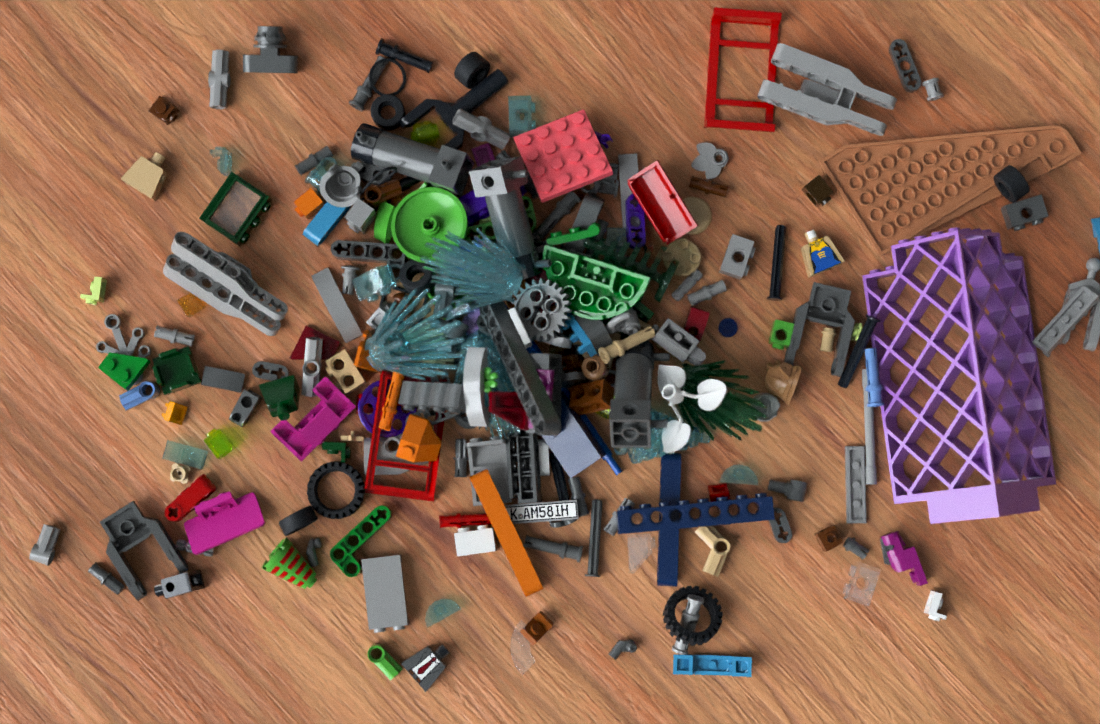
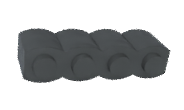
[398,381,466,414]

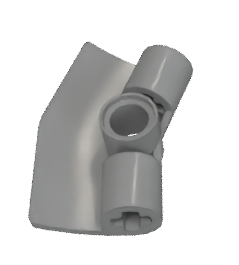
[364,433,429,475]

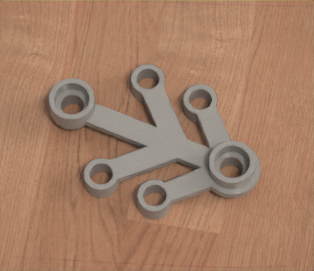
[96,314,151,385]

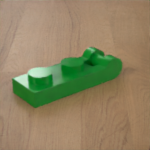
[546,222,601,246]

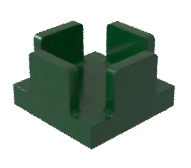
[152,346,201,395]

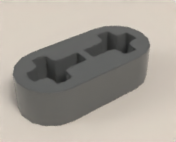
[252,361,289,381]
[768,508,792,543]

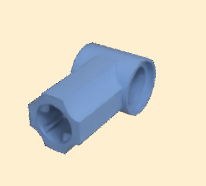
[119,381,160,410]

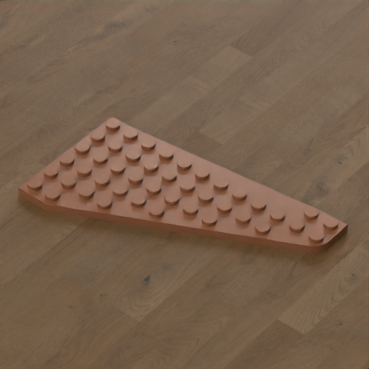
[818,125,1082,258]

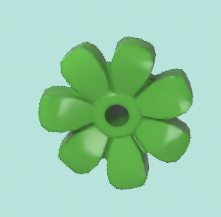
[484,367,498,393]

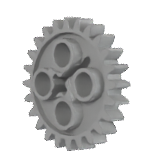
[509,278,572,342]

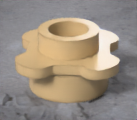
[170,463,190,484]

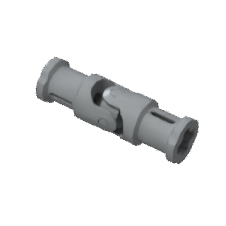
[672,594,704,655]

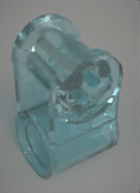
[305,157,339,194]

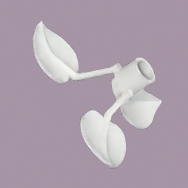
[658,365,727,453]

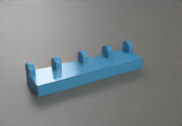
[555,304,597,357]

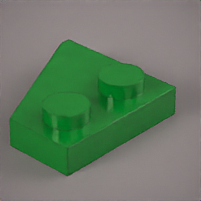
[98,352,151,391]

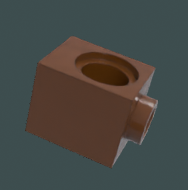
[814,525,844,552]

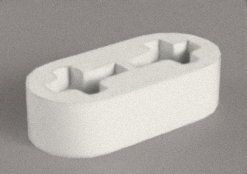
[538,439,550,476]

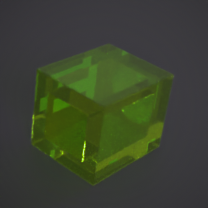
[203,429,236,460]

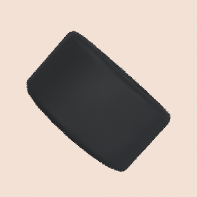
[454,52,490,89]
[371,94,406,131]
[994,165,1030,203]
[399,259,437,296]

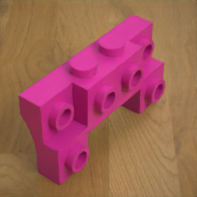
[270,376,356,462]

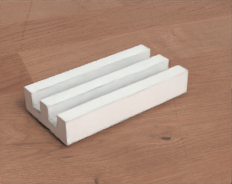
[508,308,532,349]

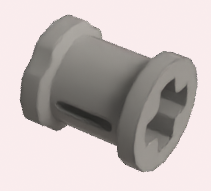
[922,78,944,102]

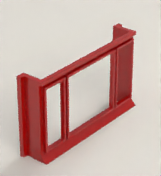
[704,7,782,132]
[365,371,447,502]

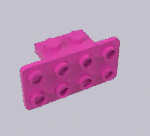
[184,491,265,555]

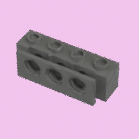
[505,426,542,504]

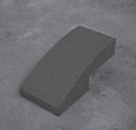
[201,366,245,393]

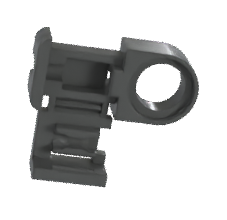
[581,163,619,198]

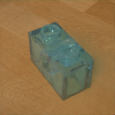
[508,96,536,138]
[352,265,397,303]

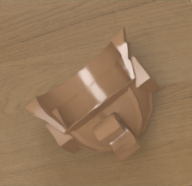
[764,360,802,406]

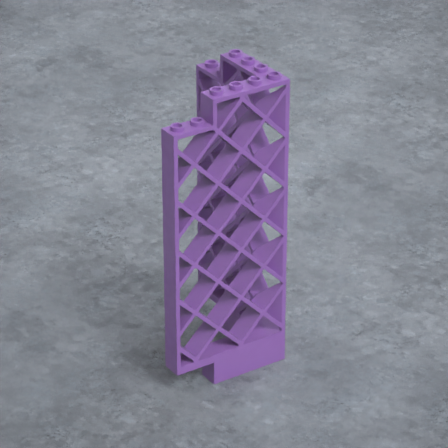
[862,227,1056,524]

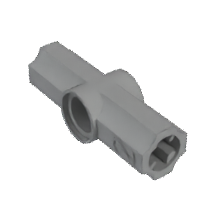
[208,50,230,109]
[452,108,510,149]
[301,337,323,397]

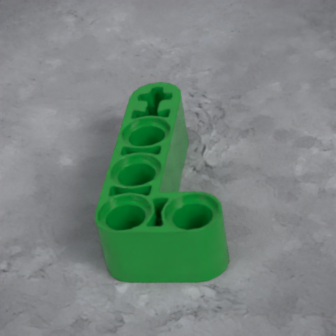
[330,505,392,577]

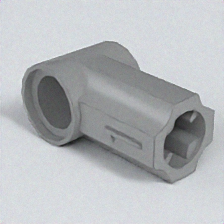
[29,524,61,566]

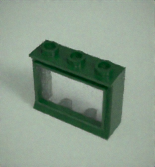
[199,172,272,246]

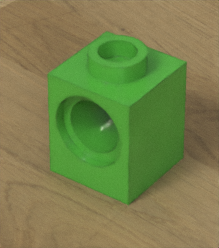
[768,319,794,350]

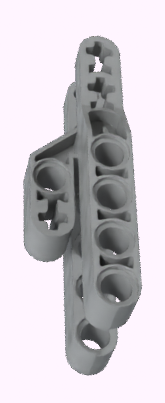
[757,43,897,136]
[163,232,288,336]

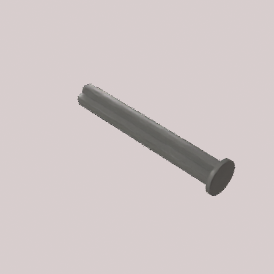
[585,500,602,577]

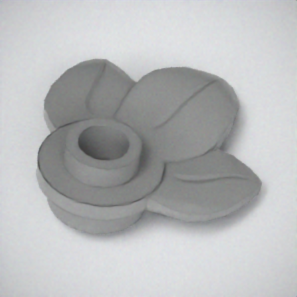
[691,143,729,179]

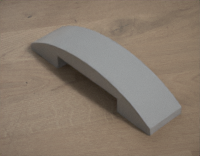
[311,268,363,343]
[463,347,489,427]

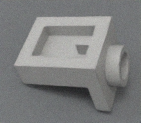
[366,301,399,334]

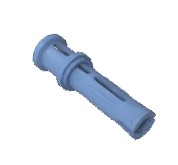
[864,348,884,407]

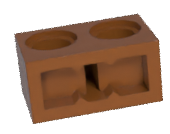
[569,379,614,415]

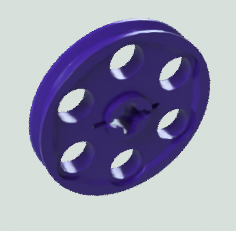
[358,379,416,437]

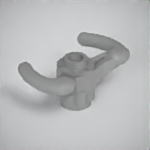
[605,307,659,340]

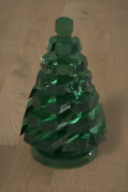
[583,237,680,303]

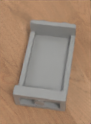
[361,555,409,633]

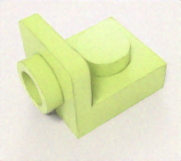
[80,276,107,305]

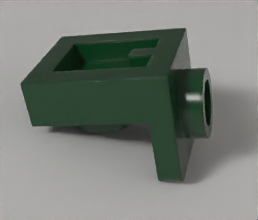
[322,442,351,462]

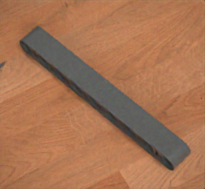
[479,299,561,436]

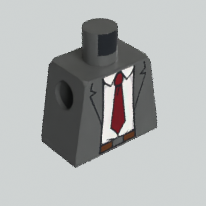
[401,644,450,692]

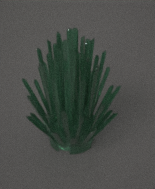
[677,361,768,441]

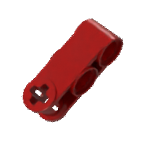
[165,474,217,522]

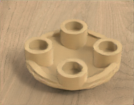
[663,238,701,276]

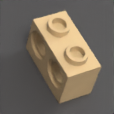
[325,349,367,395]

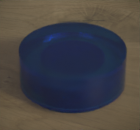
[718,318,738,338]

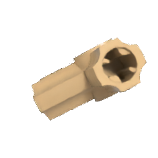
[695,526,730,577]

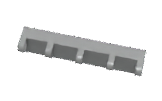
[1032,286,1100,357]

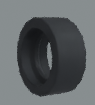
[279,506,318,536]

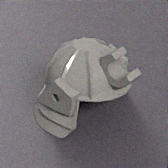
[320,161,363,208]

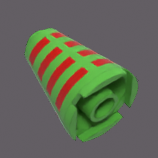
[261,537,317,589]

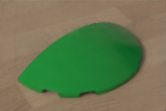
[542,245,651,320]

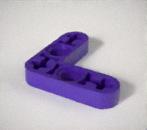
[625,194,646,250]

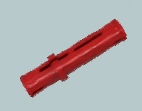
[439,513,491,529]

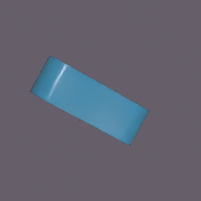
[303,202,351,246]

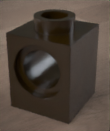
[802,175,833,207]

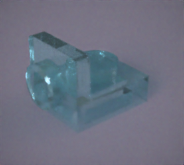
[209,147,232,176]

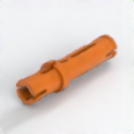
[378,372,405,431]

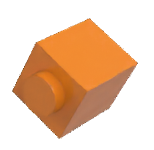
[294,188,325,219]

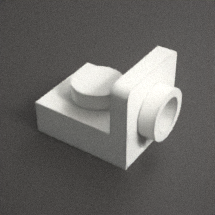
[924,591,947,622]

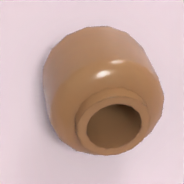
[581,355,609,381]

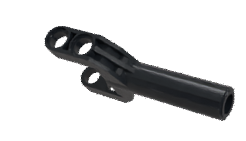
[399,69,509,150]

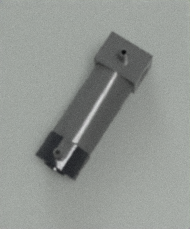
[351,123,474,198]
[469,156,552,281]
[609,340,670,448]

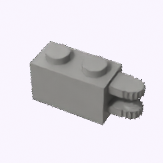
[652,318,706,366]

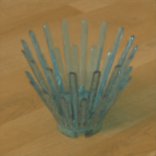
[365,288,465,380]

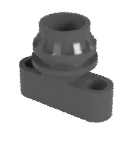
[243,26,298,73]

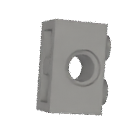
[345,198,377,234]
[719,234,756,280]

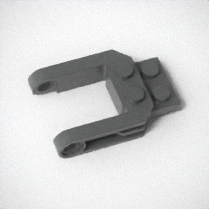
[784,282,855,377]
[100,501,189,601]

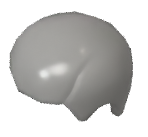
[750,393,780,422]

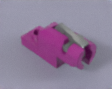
[880,531,928,586]

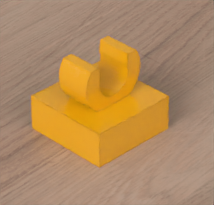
[162,401,188,425]

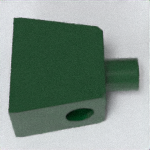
[259,375,300,421]

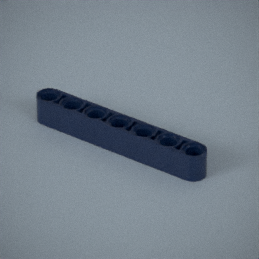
[657,452,681,587]

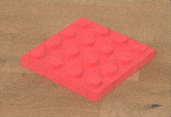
[513,109,613,203]

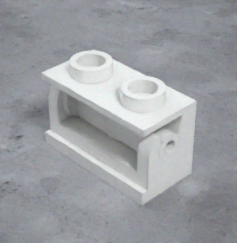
[454,525,496,557]

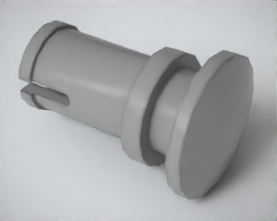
[341,265,360,295]

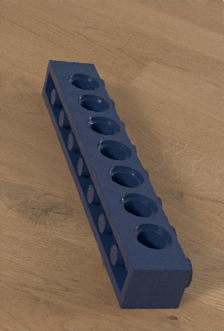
[616,493,775,534]

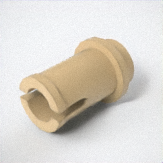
[820,328,836,352]

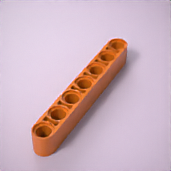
[469,469,543,597]

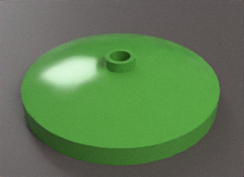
[391,187,468,263]

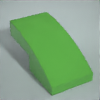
[374,202,396,244]

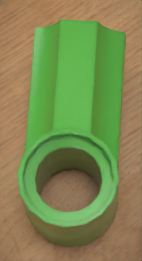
[368,643,403,681]

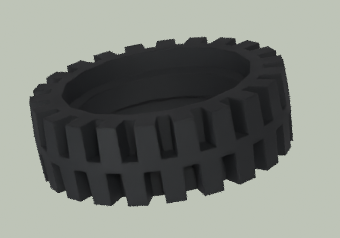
[307,462,365,519]
[663,586,723,646]

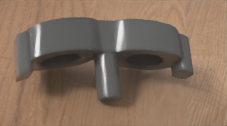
[549,519,577,528]

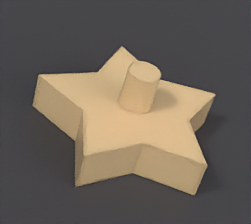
[341,431,364,442]

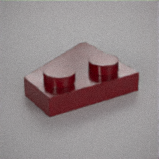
[290,326,341,360]
[489,392,529,430]

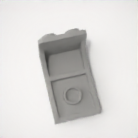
[466,436,512,506]

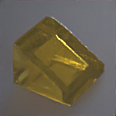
[177,293,205,317]

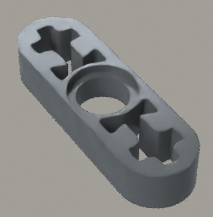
[889,39,921,93]

